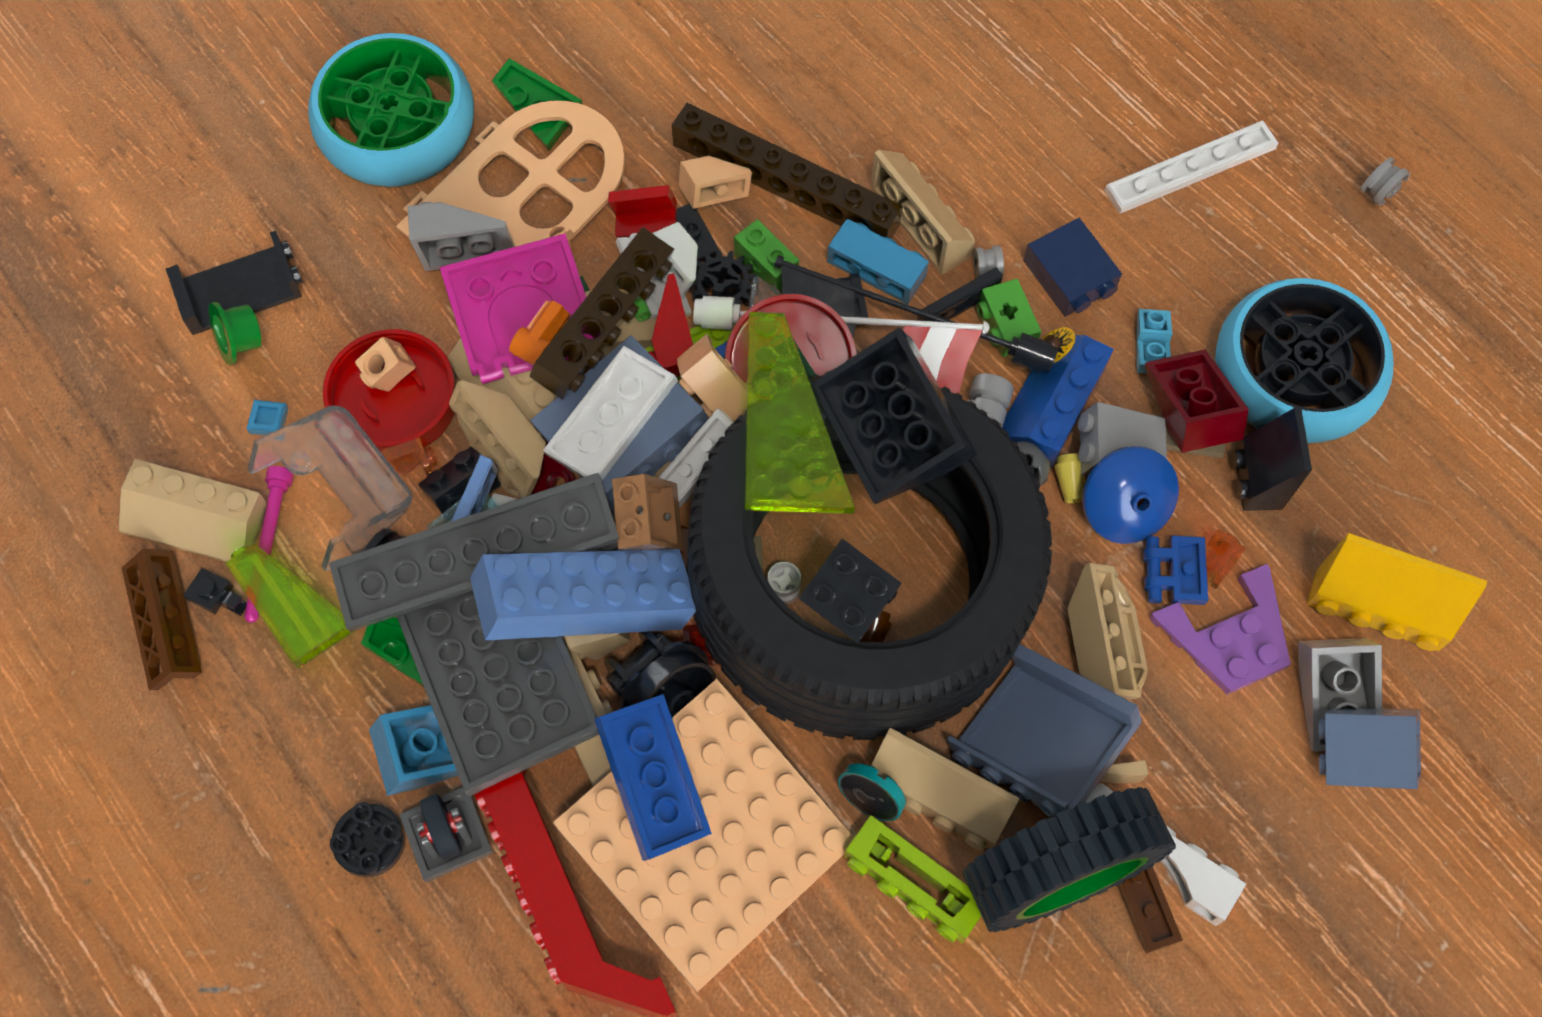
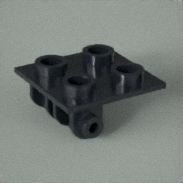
[799,538,902,643]

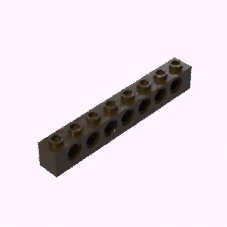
[672,103,903,239]

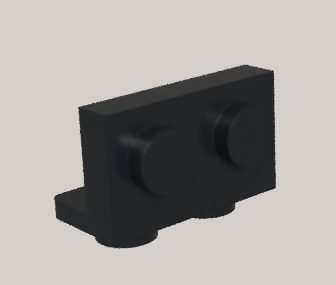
[418,446,501,522]

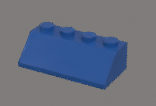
[1002,335,1114,468]

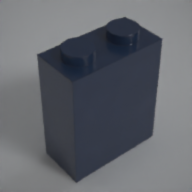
[1023,217,1122,317]

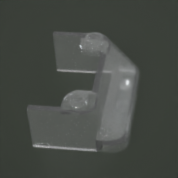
[248,406,412,571]

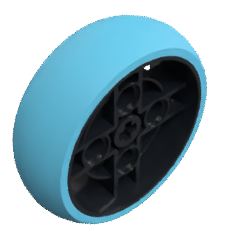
[1215,278,1394,444]

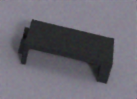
[166,230,303,335]

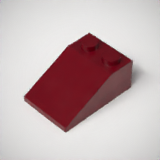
[1145,349,1249,453]

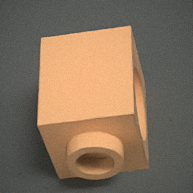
[355,337,416,392]

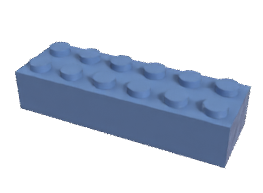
[470,549,696,640]

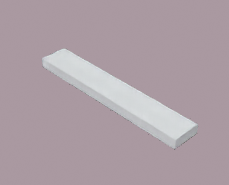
[1104,120,1278,214]

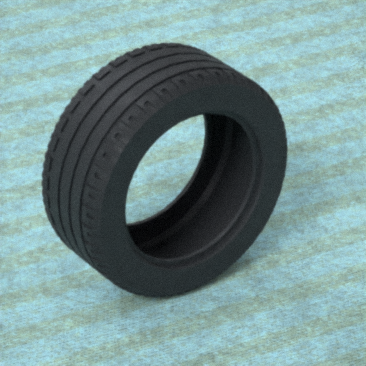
[687,371,1052,740]

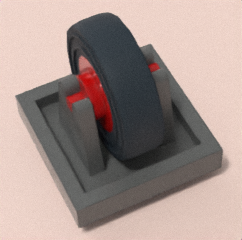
[399,787,494,883]

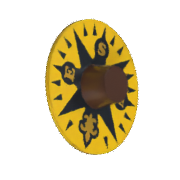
[1042,327,1076,363]

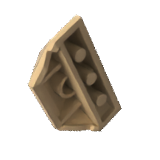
[449,380,546,498]
[1067,563,1148,699]

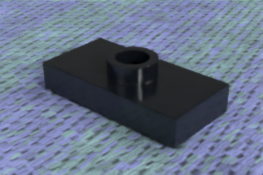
[676,203,719,263]

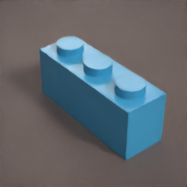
[827,219,929,305]

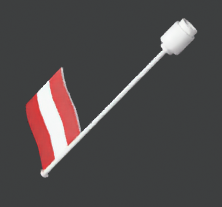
[693,296,989,394]

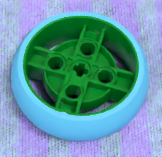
[308,33,474,187]

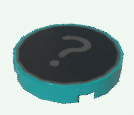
[838,763,906,821]

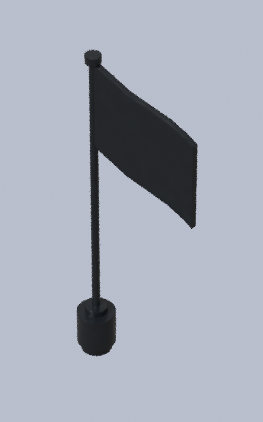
[774,255,1058,373]

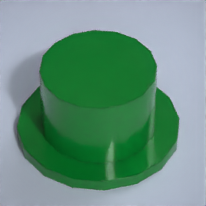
[209,301,262,365]

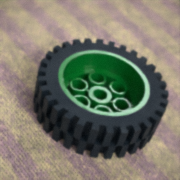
[963,787,1176,932]

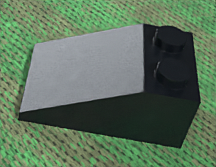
[1231,407,1312,511]

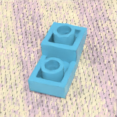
[1136,309,1172,373]

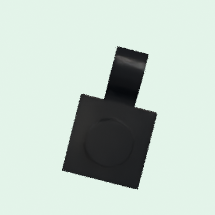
[183,568,247,616]

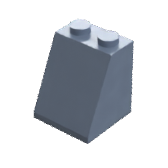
[1319,708,1421,789]

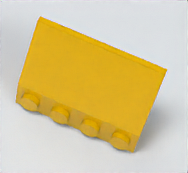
[1307,533,1487,651]

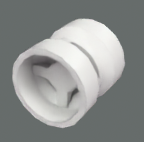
[767,562,801,605]

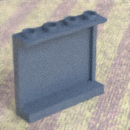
[530,335,709,510]
[947,644,1142,818]

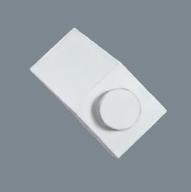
[652,222,698,299]

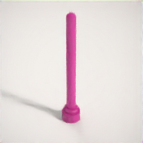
[244,466,294,623]

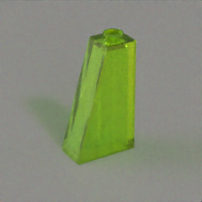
[225,544,356,669]

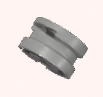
[1360,157,1411,206]

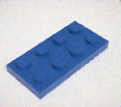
[594,694,712,861]

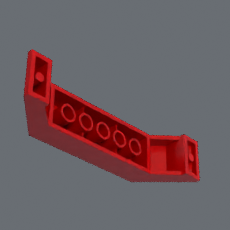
[474,769,678,1017]

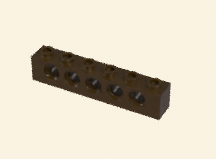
[529,227,675,400]

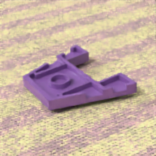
[1149,564,1291,695]

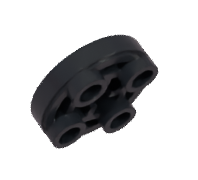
[329,802,406,877]

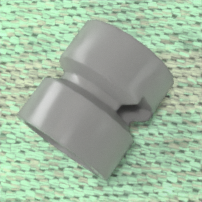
[967,373,1014,428]

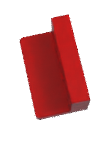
[608,185,677,238]

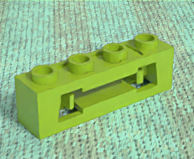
[844,815,981,943]

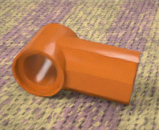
[509,300,570,366]

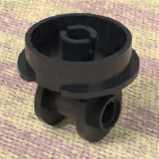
[604,631,716,717]

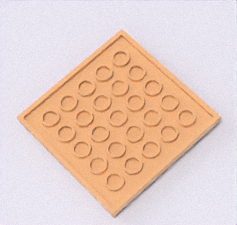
[552,679,855,992]

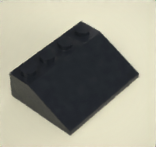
[810,327,978,504]

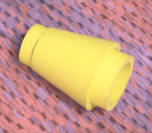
[1054,453,1086,504]

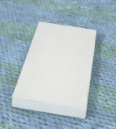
[543,346,678,480]

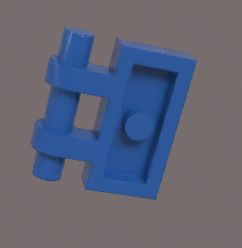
[1143,536,1208,605]

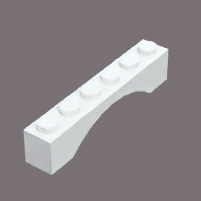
[1031,783,1246,926]

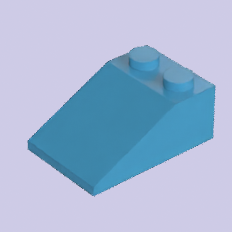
[369,705,459,796]

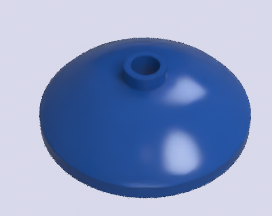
[1082,446,1179,544]

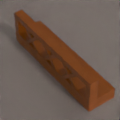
[122,549,202,690]

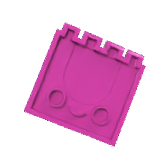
[440,233,594,384]

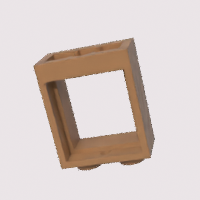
[612,474,683,551]

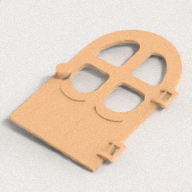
[396,101,625,247]

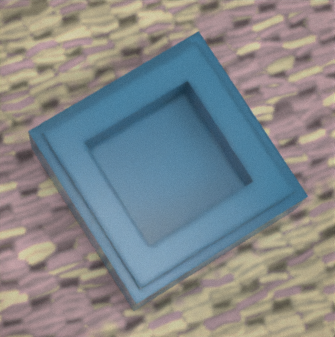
[247,400,289,437]

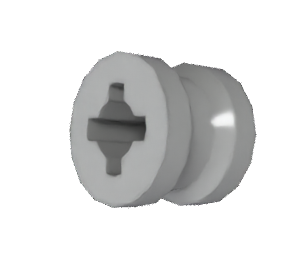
[973,245,1004,278]

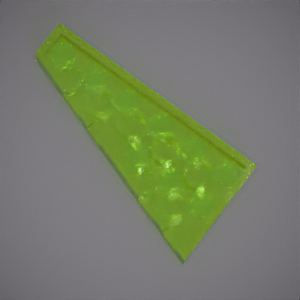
[745,312,855,514]

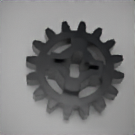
[689,250,757,306]

